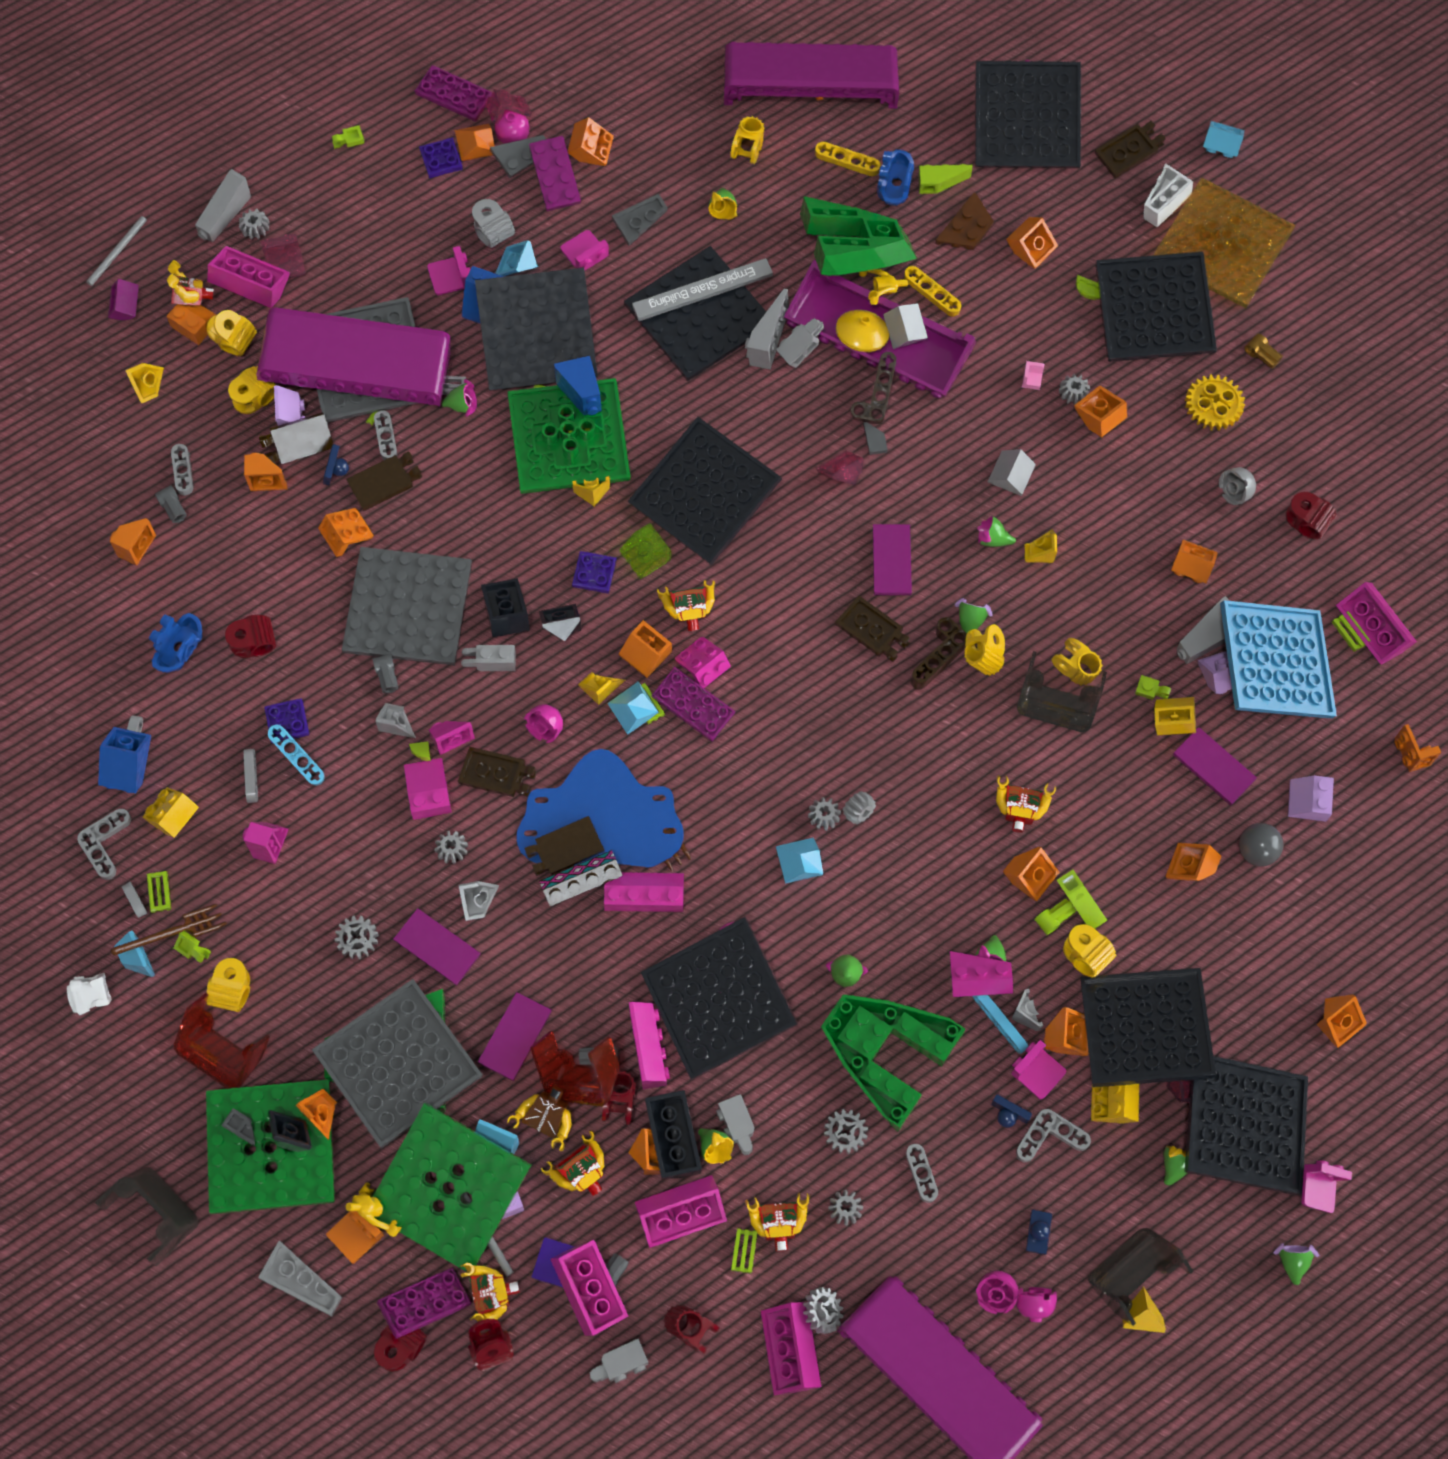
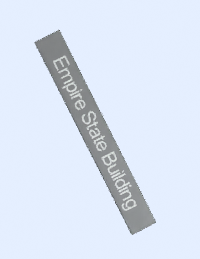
[632,258,773,321]

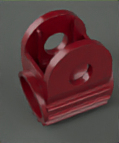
[1286,492,1337,540]
[225,615,276,658]
[602,1070,636,1125]
[663,1305,720,1354]
[468,1319,514,1372]
[374,1325,428,1372]

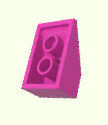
[404,758,452,820]

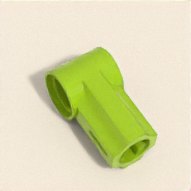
[1034,899,1076,935]

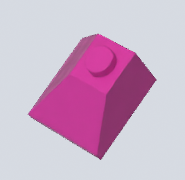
[428,721,475,755]

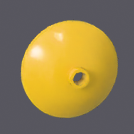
[836,310,889,352]

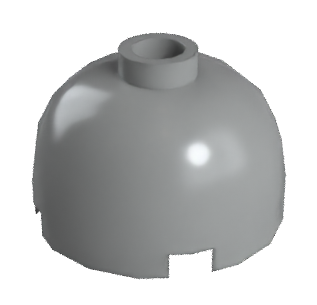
[1219,467,1256,505]

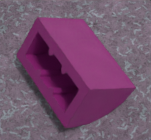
[108,279,139,320]

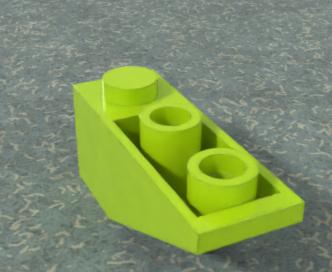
[918,164,972,194]
[1057,870,1108,929]

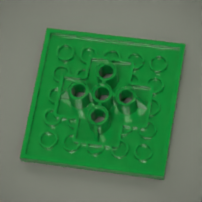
[507,378,631,494]
[206,1079,335,1214]
[373,1103,532,1272]

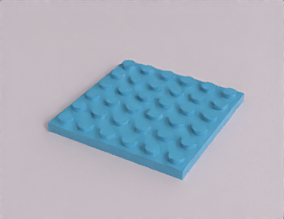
[1220,600,1337,719]

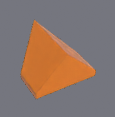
[296,1089,337,1139]

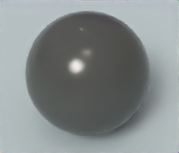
[1239,823,1284,867]

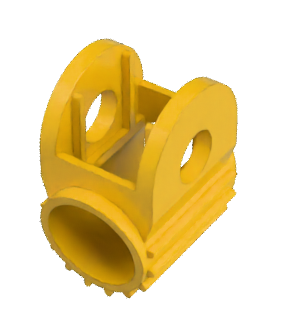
[730,116,764,164]
[206,310,257,357]
[228,366,276,414]
[964,624,1005,676]
[1052,638,1103,686]
[1063,924,1116,978]
[206,958,250,1012]

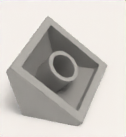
[883,304,928,349]
[988,449,1036,496]

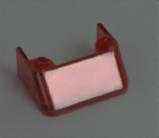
[174,993,270,1089]
[530,1031,620,1107]

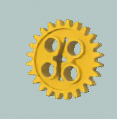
[1185,374,1245,431]

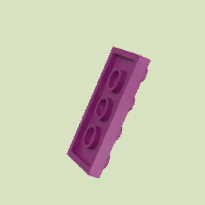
[529,136,581,211]

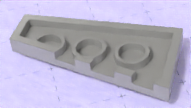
[258,1241,342,1317]

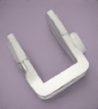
[67,973,112,1015]

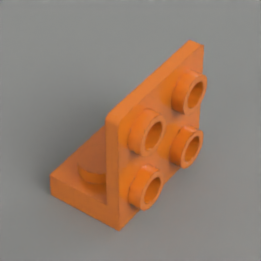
[318,508,374,557]
[1395,724,1441,772]
[326,1211,384,1264]

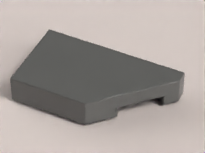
[863,422,888,455]
[221,1108,256,1146]

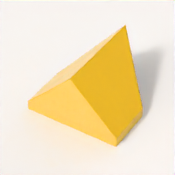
[125,363,164,404]
[572,477,610,506]
[1024,529,1057,563]
[578,672,625,705]
[1121,1286,1166,1333]

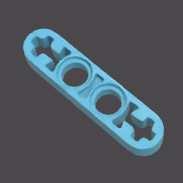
[268,725,325,786]
[972,995,1028,1054]

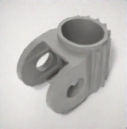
[472,199,515,248]

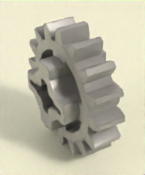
[335,916,379,959]
[824,1109,868,1154]
[803,1287,843,1334]

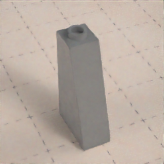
[195,169,251,243]
[1176,596,1229,664]

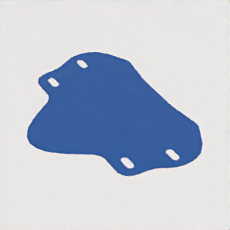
[517,749,684,867]

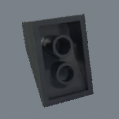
[481,578,530,637]

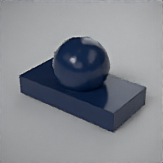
[323,444,349,486]
[991,1094,1032,1128]
[1025,1210,1052,1255]

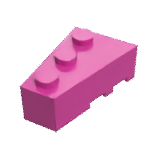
[243,822,289,864]
[950,951,1013,997]

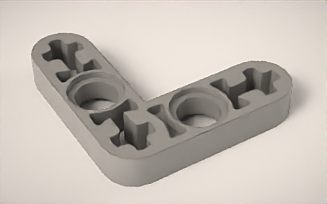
[77,809,131,880]
[1016,1109,1091,1162]

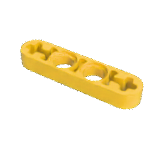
[815,142,880,176]
[904,266,961,317]

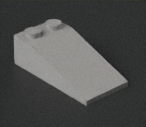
[745,289,789,370]

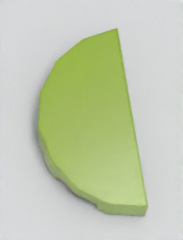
[1075,275,1100,300]

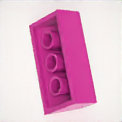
[207,246,290,308]
[1336,582,1417,665]
[604,872,684,912]
[629,1002,670,1090]
[635,1175,727,1248]
[550,1240,628,1336]
[761,1302,821,1396]

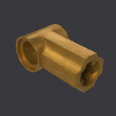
[1244,334,1283,368]

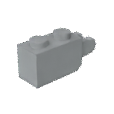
[776,318,824,368]
[461,645,516,671]
[716,1094,755,1155]
[590,1339,649,1383]

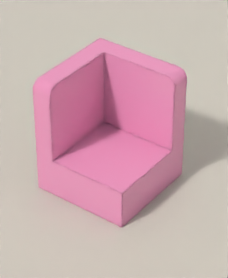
[1022,361,1044,390]

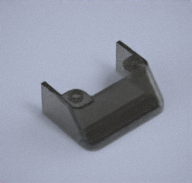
[1017,651,1107,732]
[95,1167,199,1266]
[1088,1228,1194,1326]

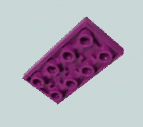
[415,65,493,122]
[873,524,912,595]
[651,667,736,742]
[1173,727,1257,806]
[393,908,481,986]
[478,992,552,1082]
[377,1268,471,1339]

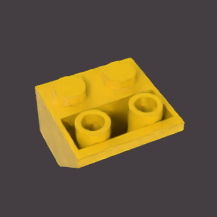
[1155,697,1196,735]
[142,787,199,838]
[1091,1084,1139,1123]

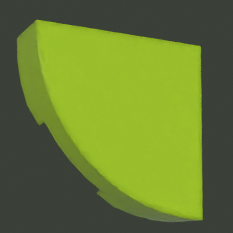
[409,741,431,761]

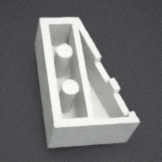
[1144,164,1193,227]

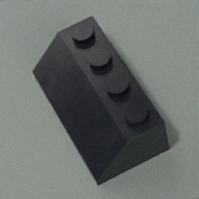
[645,1090,702,1179]

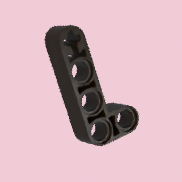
[851,352,896,424]
[911,617,967,690]

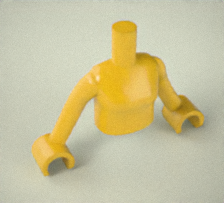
[859,269,908,305]
[346,1182,402,1237]

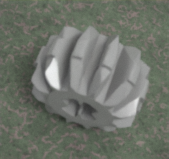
[239,208,269,240]
[1059,374,1090,405]
[843,791,876,824]
[808,797,841,831]
[435,831,468,864]
[828,1190,863,1226]

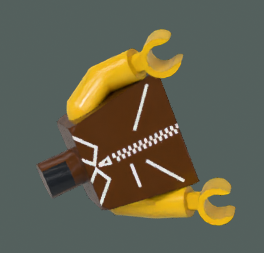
[507,1086,572,1151]

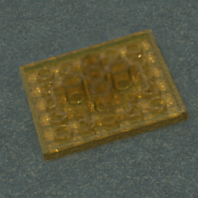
[1153,178,1296,308]

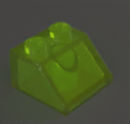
[619,523,671,579]

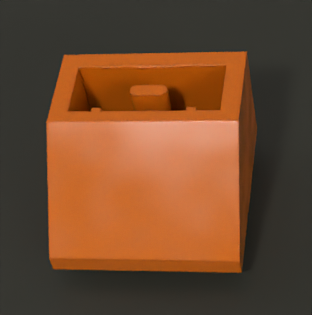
[568,117,614,166]
[619,620,672,678]

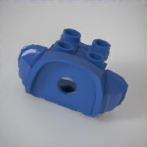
[877,149,914,206]
[149,613,203,673]

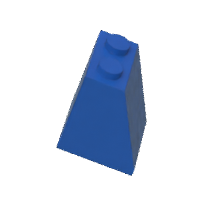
[462,266,504,324]
[554,356,601,415]
[98,727,151,793]

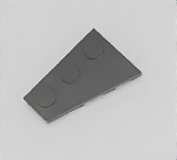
[490,135,546,178]
[612,194,667,246]

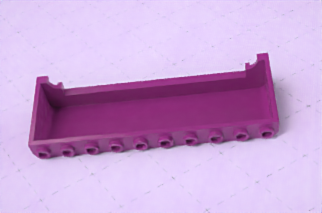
[724,42,899,109]
[784,260,976,399]
[257,307,450,406]
[837,1276,1043,1459]

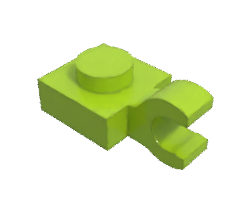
[332,125,365,149]
[1135,675,1171,700]
[173,931,211,963]

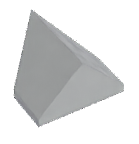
[376,703,416,738]
[459,881,500,921]
[1012,989,1043,1031]

